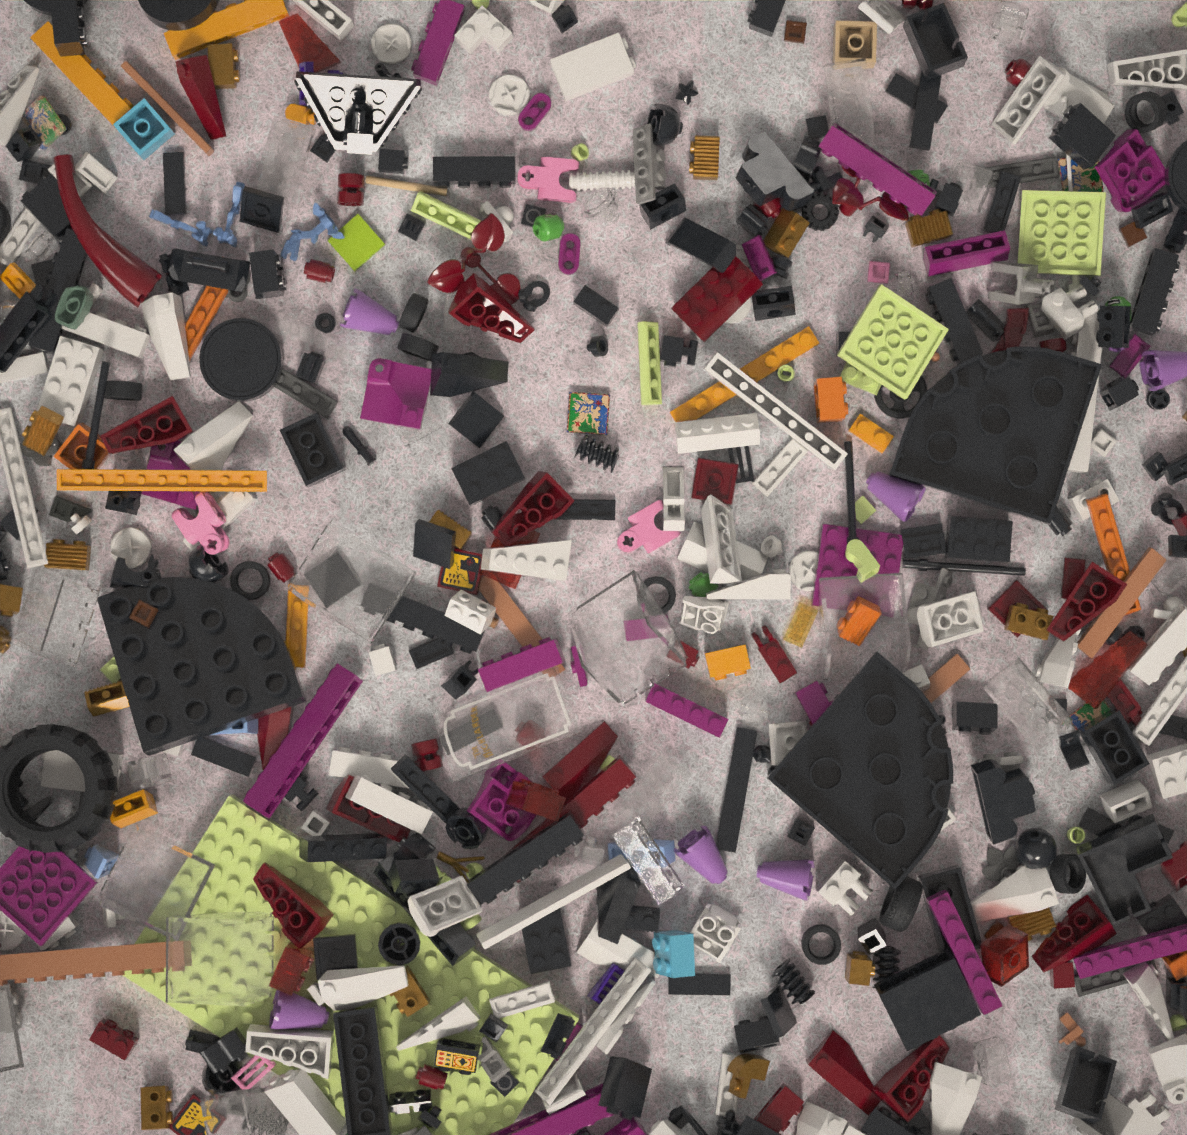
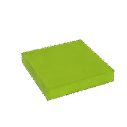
[327,214,385,272]

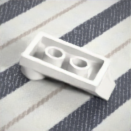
[1043,67,1114,124]
[917,591,984,647]
[408,876,482,937]

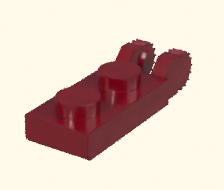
[751,625,797,684]

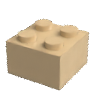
[832,21,877,68]

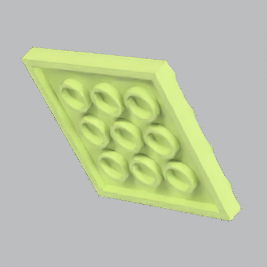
[1018,190,1106,276]
[837,284,949,400]

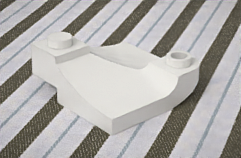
[1148,1033,1187,1104]

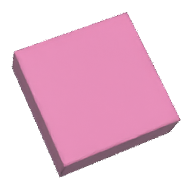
[867,261,890,284]

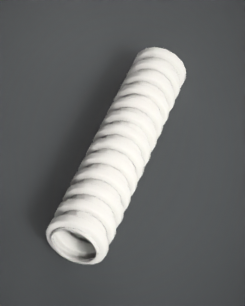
[569,170,635,191]

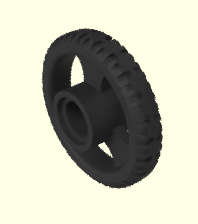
[874,375,927,419]

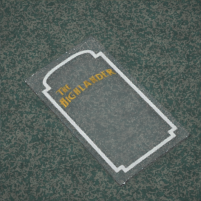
[431,665,581,782]

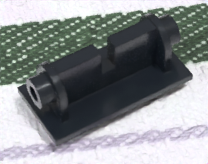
[1163,208,1187,253]
[159,254,189,295]
[966,299,1005,342]
[541,1013,575,1059]
[185,1029,220,1053]
[389,1089,433,1115]

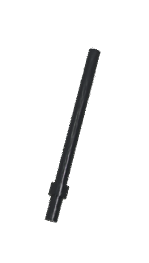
[82,361,110,469]
[844,441,859,563]
[902,559,1026,576]

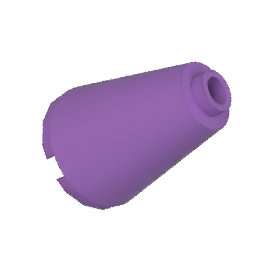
[340,288,399,335]
[1140,350,1187,391]
[866,471,926,522]
[674,826,728,884]
[757,859,815,901]
[269,988,329,1030]

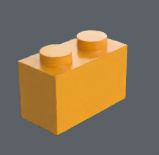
[704,644,751,681]
[110,789,158,828]

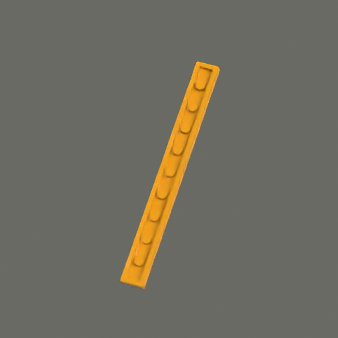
[57,469,267,492]

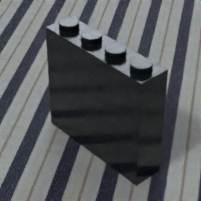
[874,948,981,1051]

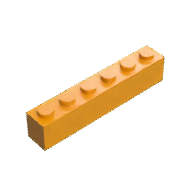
[164,0,289,60]
[30,21,134,125]

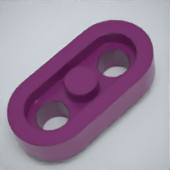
[518,93,551,131]
[558,233,581,275]

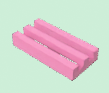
[231,1055,276,1093]

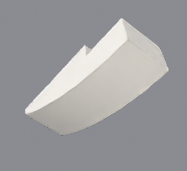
[663,467,685,531]

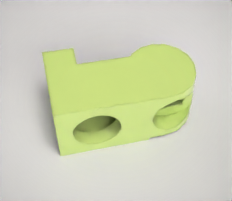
[845,539,880,583]

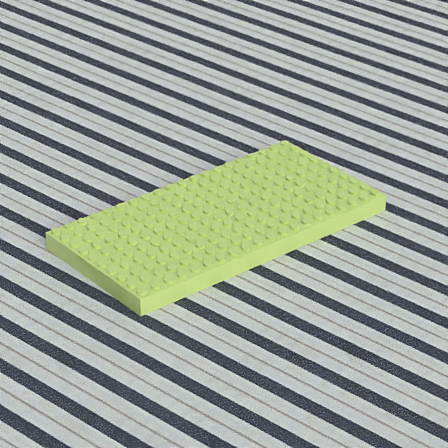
[123,794,579,1135]

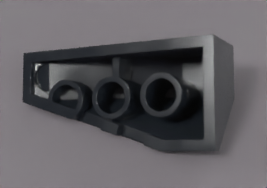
[430,352,508,397]
[595,863,646,945]

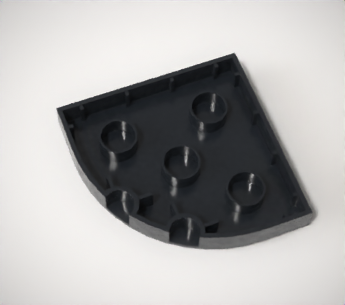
[890,347,1102,525]
[97,577,306,756]
[767,651,953,889]

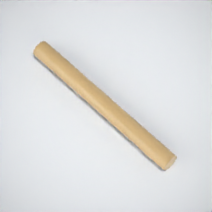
[366,175,448,196]

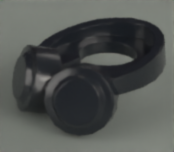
[518,281,550,312]
[1151,493,1185,525]

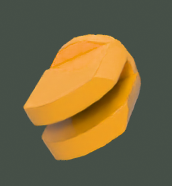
[285,104,316,127]

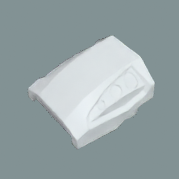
[679,596,729,634]
[689,904,742,963]

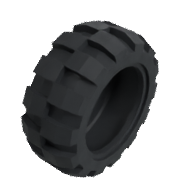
[0,724,118,853]

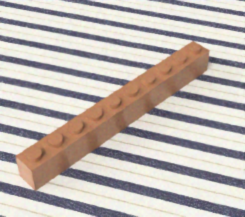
[0,940,191,985]

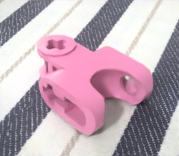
[517,157,580,203]
[172,491,230,555]
[617,500,681,554]

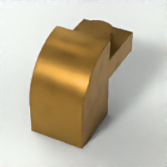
[727,1053,770,1099]

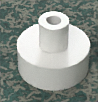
[70,513,92,534]
[761,536,782,558]

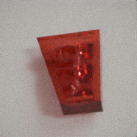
[278,13,341,73]

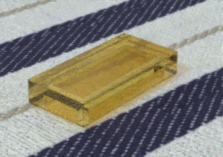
[783,602,819,648]

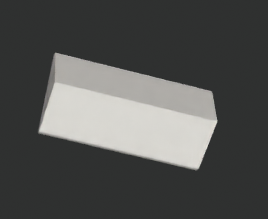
[991,56,1066,145]
[701,495,742,584]
[677,522,768,584]

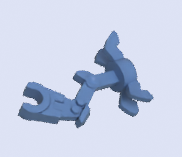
[213,181,245,247]
[281,203,345,261]
[149,210,214,247]

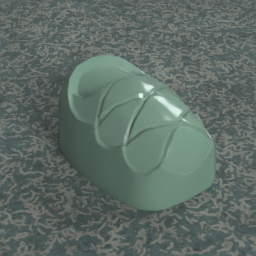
[55,285,94,330]

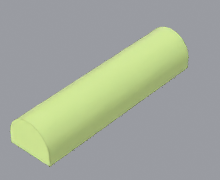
[411,191,481,239]
[637,321,662,405]

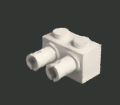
[1041,284,1099,340]
[816,859,873,916]

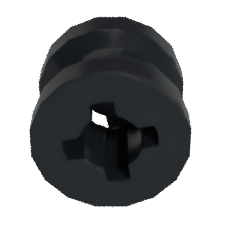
[772,256,793,279]
[1146,389,1170,410]

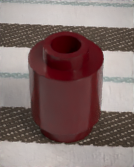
[304,259,335,283]
[267,552,297,583]
[416,1064,448,1090]

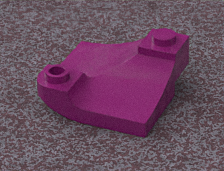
[1095,129,1165,212]
[360,358,431,430]
[141,441,200,510]
[467,759,550,841]

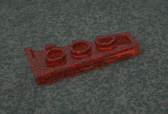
[1068,631,1148,709]

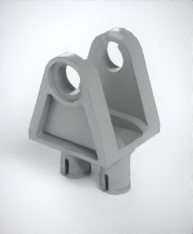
[988,261,1055,305]

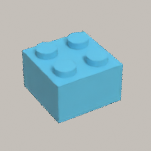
[113,98,175,160]
[652,930,695,978]

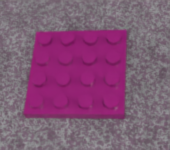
[811,524,903,617]
[0,846,98,946]

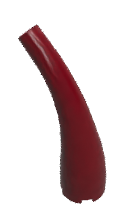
[54,154,163,308]

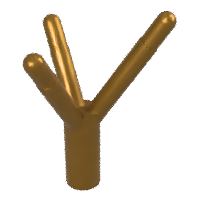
[436,851,485,883]

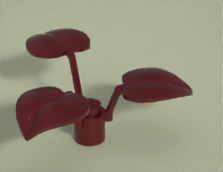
[832,166,909,221]
[427,213,520,305]

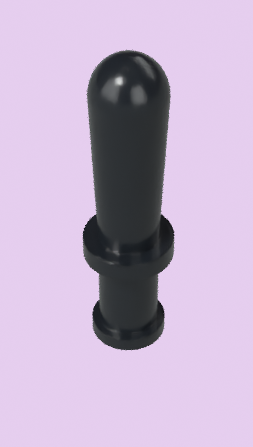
[342,426,376,466]

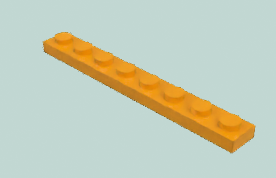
[669,326,820,422]

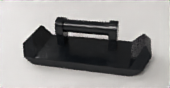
[665,218,736,273]
[168,248,250,292]

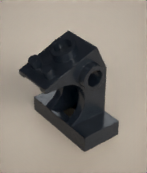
[110,554,161,589]

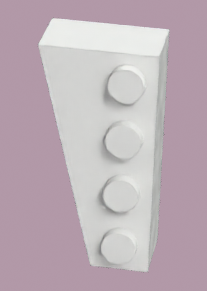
[1107,50,1187,91]
[481,540,572,581]
[246,1024,334,1079]

